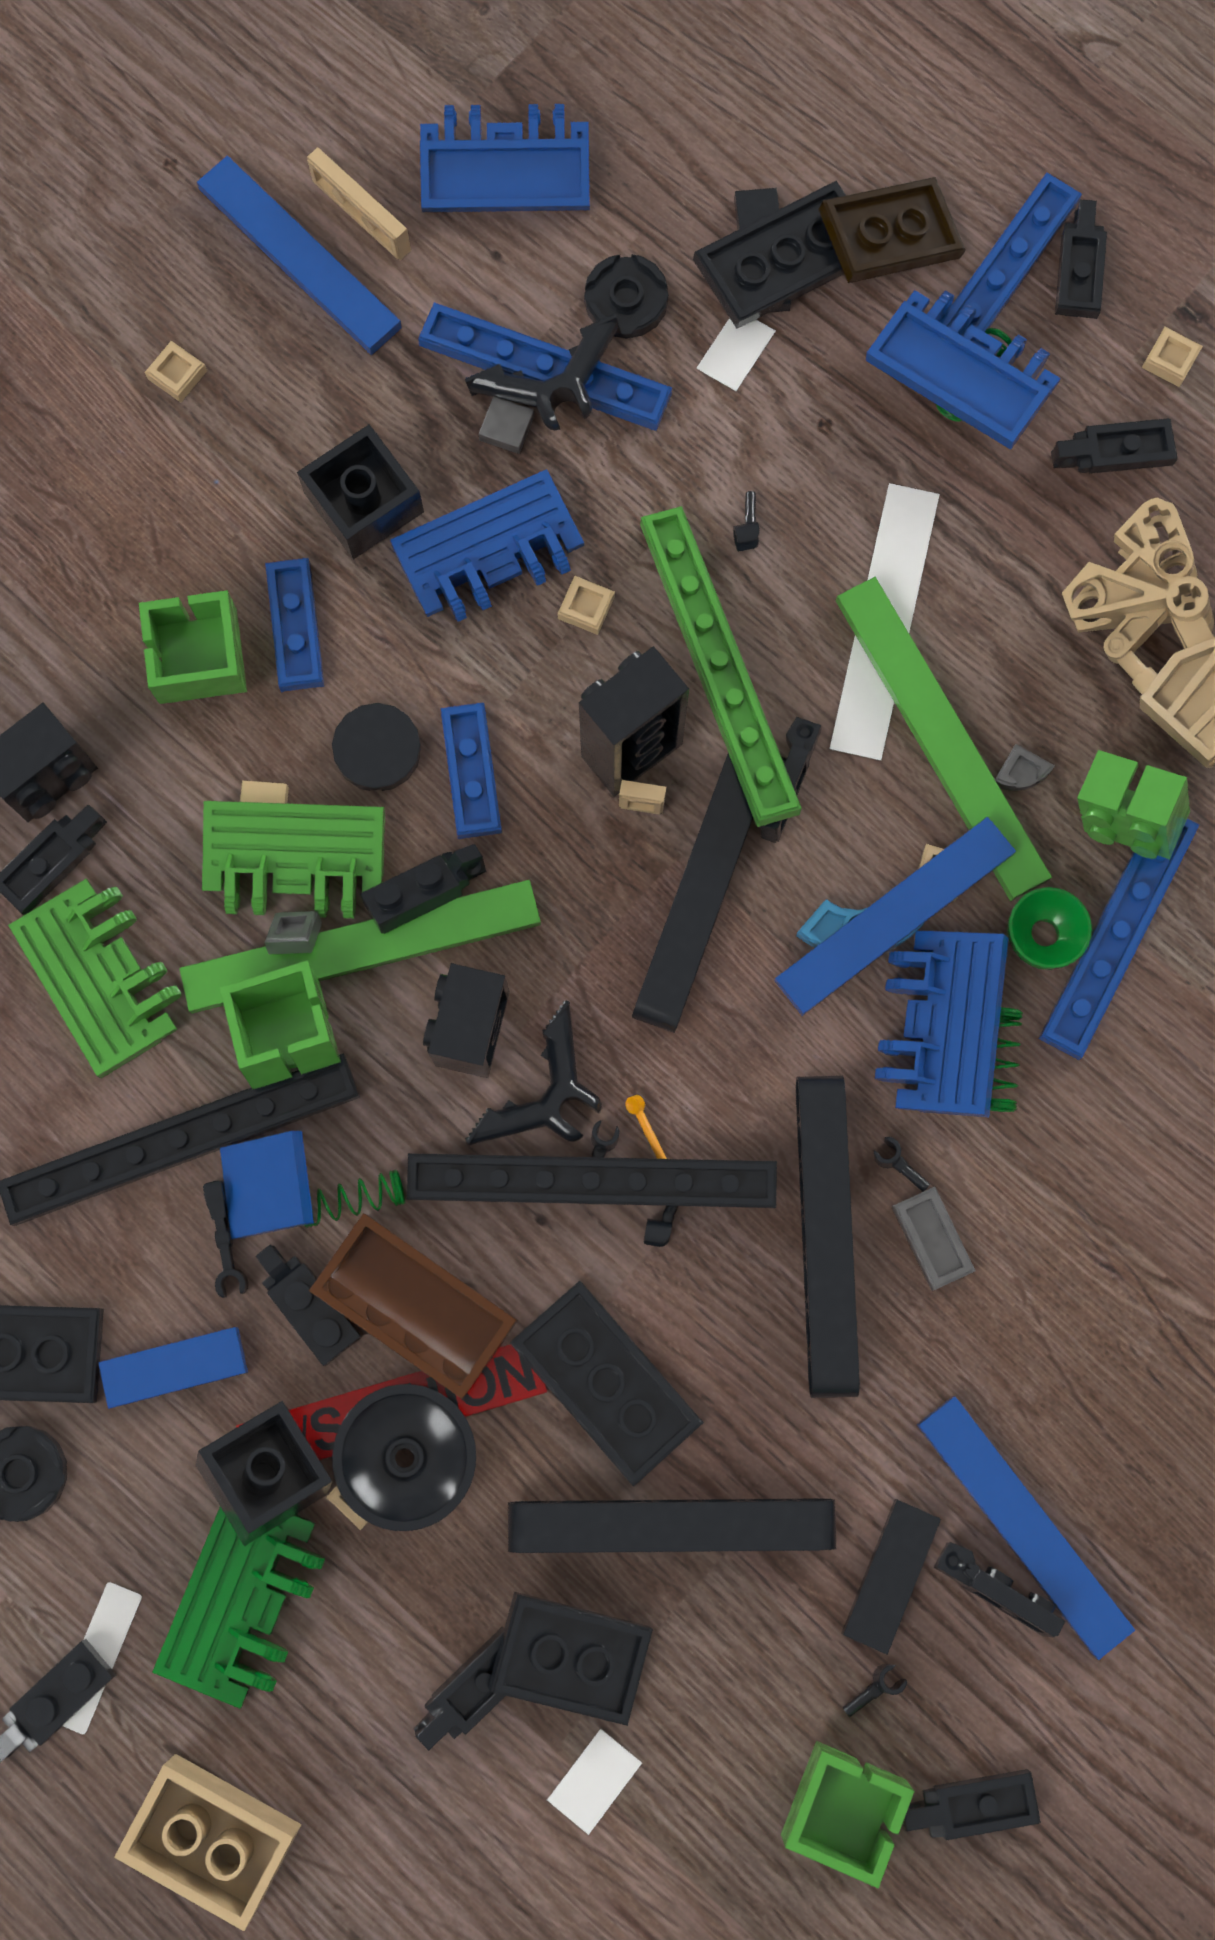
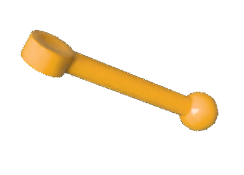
[625,1095,667,1159]

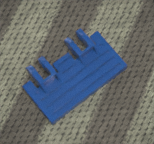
[420,104,590,212]
[866,290,1060,450]
[390,469,584,622]
[875,931,1009,1118]

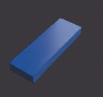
[265,558,324,692]
[440,702,502,839]
[98,1327,248,1409]

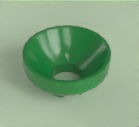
[1007,887,1092,970]

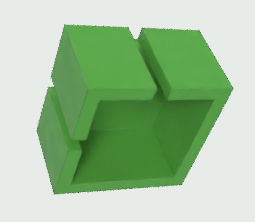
[139,590,247,704]
[1077,750,1190,859]
[220,960,341,1089]
[781,1741,914,1889]

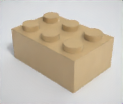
[114,1754,302,1931]

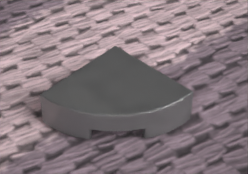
[995,744,1055,791]

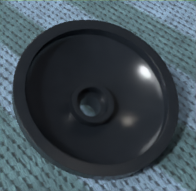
[332,1384,476,1531]

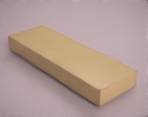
[307,147,411,260]

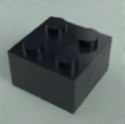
[297,424,424,560]
[0,702,98,822]
[423,963,510,1078]
[196,1401,332,1546]

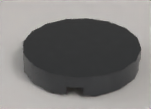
[584,254,669,339]
[332,703,421,791]
[0,1426,67,1522]

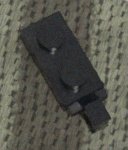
[1055,199,1107,319]
[1051,418,1178,474]
[760,717,821,843]
[0,805,107,915]
[360,844,486,934]
[255,1244,362,1366]
[934,1542,1066,1637]
[414,1626,505,1751]
[0,1639,117,1763]
[902,1769,1041,1840]

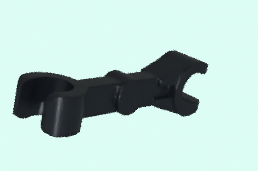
[203,1181,248,1298]

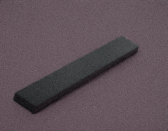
[0,1053,361,1226]
[406,1153,777,1208]

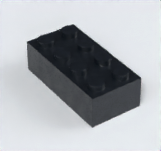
[579,646,689,797]

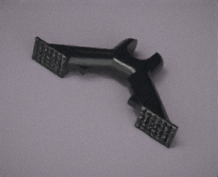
[465,314,621,431]
[465,1000,602,1146]

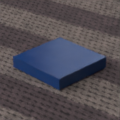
[220,1131,314,1239]

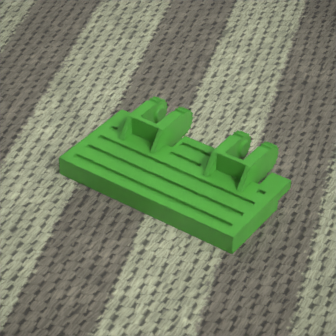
[202,801,385,919]
[8,879,182,1079]

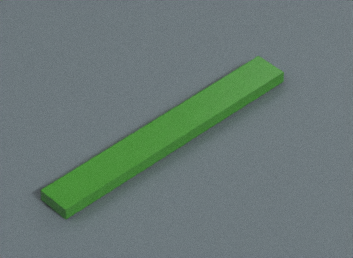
[640,506,802,827]
[836,576,1052,901]
[179,880,541,1014]

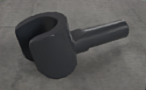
[733,491,760,552]
[591,1120,620,1158]
[873,1137,930,1192]
[644,1206,678,1247]
[843,1664,907,1717]

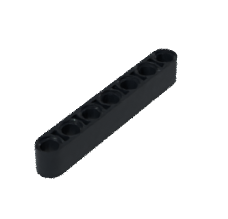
[632,753,753,1033]
[796,1075,860,1398]
[508,1498,837,1553]

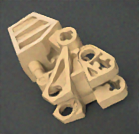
[1062,498,1215,768]

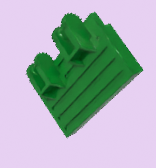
[152,1507,325,1709]

